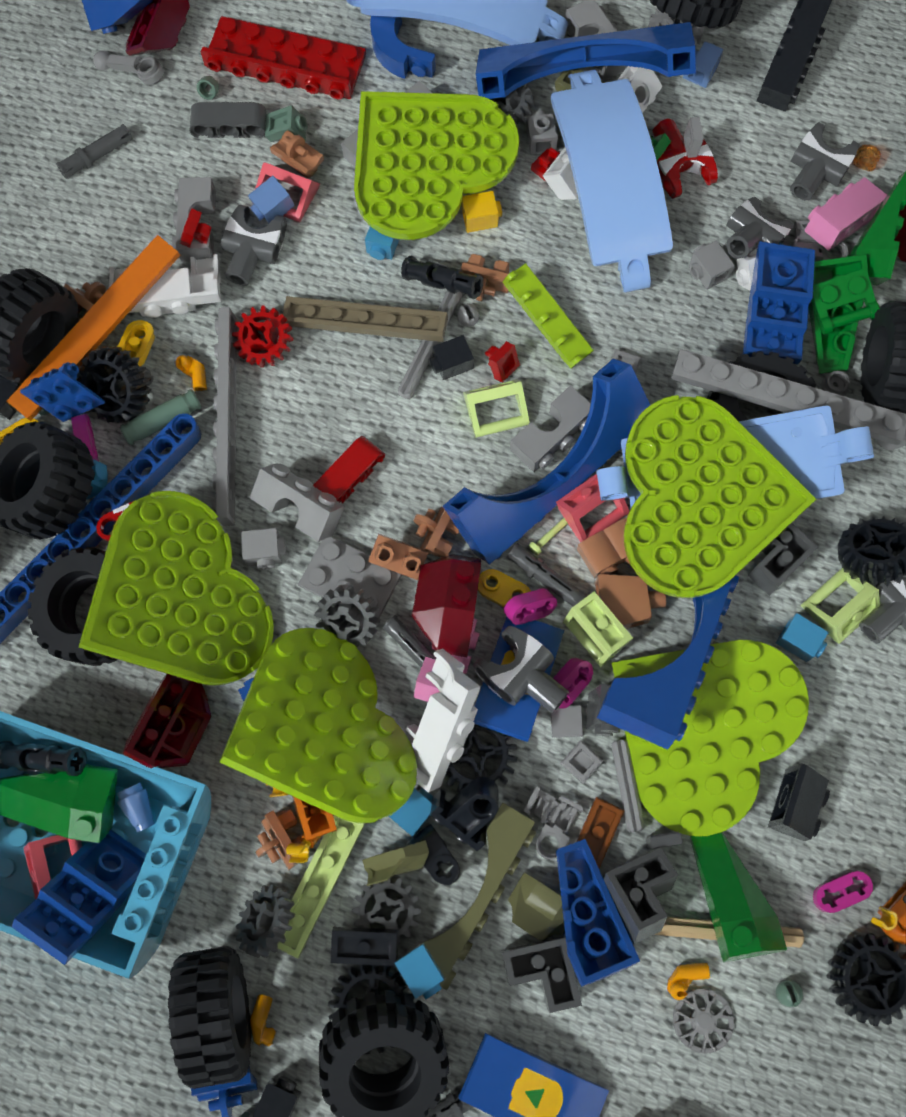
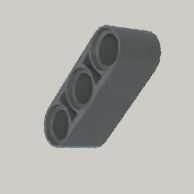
[189,102,266,138]

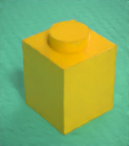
[461,191,502,233]

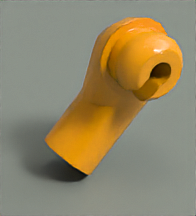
[175,355,207,391]
[667,962,710,1000]
[250,994,276,1047]

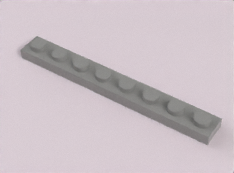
[212,307,237,526]
[671,349,906,446]

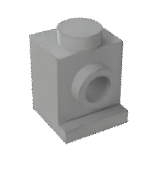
[526,110,558,155]

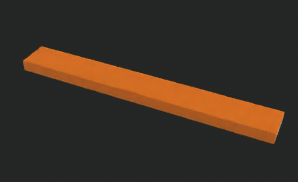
[7,235,181,421]

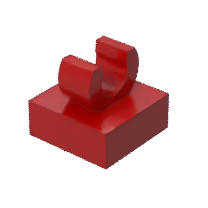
[531,147,560,181]
[180,208,212,248]
[485,341,520,383]

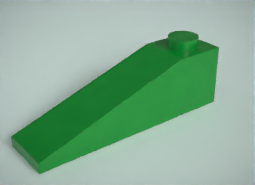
[846,171,906,286]
[808,254,868,374]
[0,764,118,843]
[690,832,787,963]

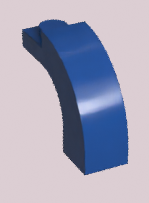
[370,16,436,79]

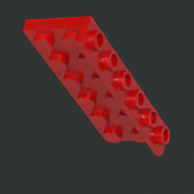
[200,16,366,100]

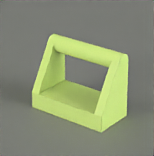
[463,379,530,438]
[801,568,880,644]
[563,591,633,668]

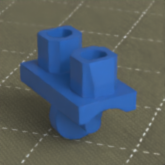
[191,1066,258,1117]

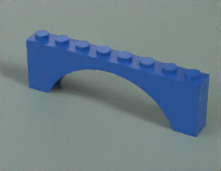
[475,22,696,99]
[443,358,650,565]
[597,575,739,750]

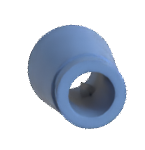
[116,783,155,832]

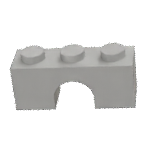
[565,0,628,81]
[172,177,216,262]
[510,385,591,472]
[250,463,345,542]

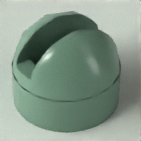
[196,76,220,100]
[776,980,803,1007]

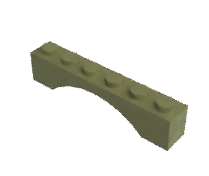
[420,803,536,994]

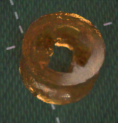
[853,145,881,172]

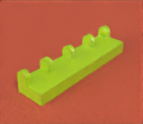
[502,263,594,368]

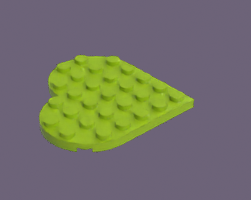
[354,91,519,240]
[624,395,816,598]
[78,491,274,685]
[220,628,417,823]
[612,640,809,836]

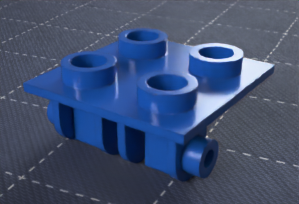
[20,362,105,422]

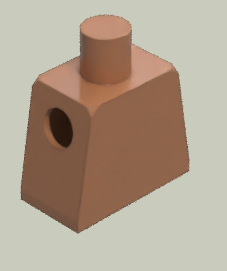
[595,574,666,629]

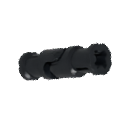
[401,256,483,299]
[0,741,87,776]

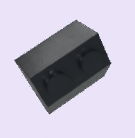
[768,763,830,841]

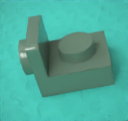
[265,105,308,142]

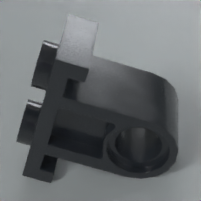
[430,777,499,851]

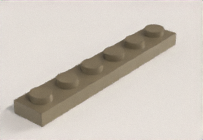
[282,296,448,342]

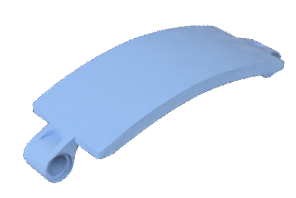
[346,0,568,45]
[551,70,673,293]
[596,406,874,508]

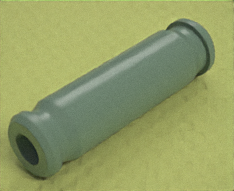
[119,389,202,445]

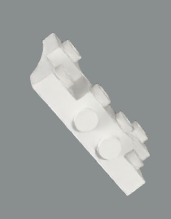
[108,254,221,318]
[406,649,480,793]

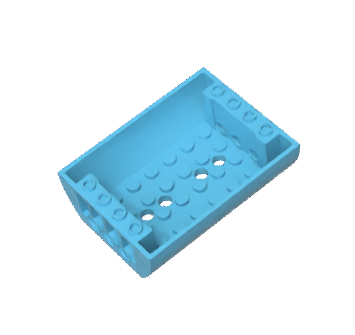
[0,711,211,979]

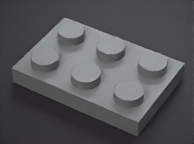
[298,537,402,618]

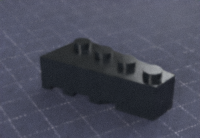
[756,0,832,112]

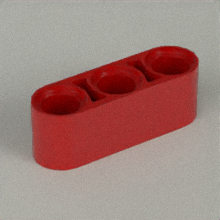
[313,436,385,503]

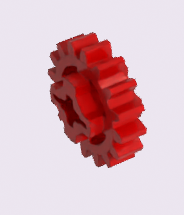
[232,305,294,368]

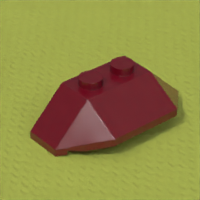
[125,0,190,56]
[412,554,481,658]
[122,674,212,769]

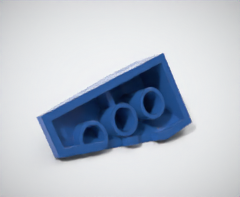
[82,0,153,34]
[556,839,640,987]

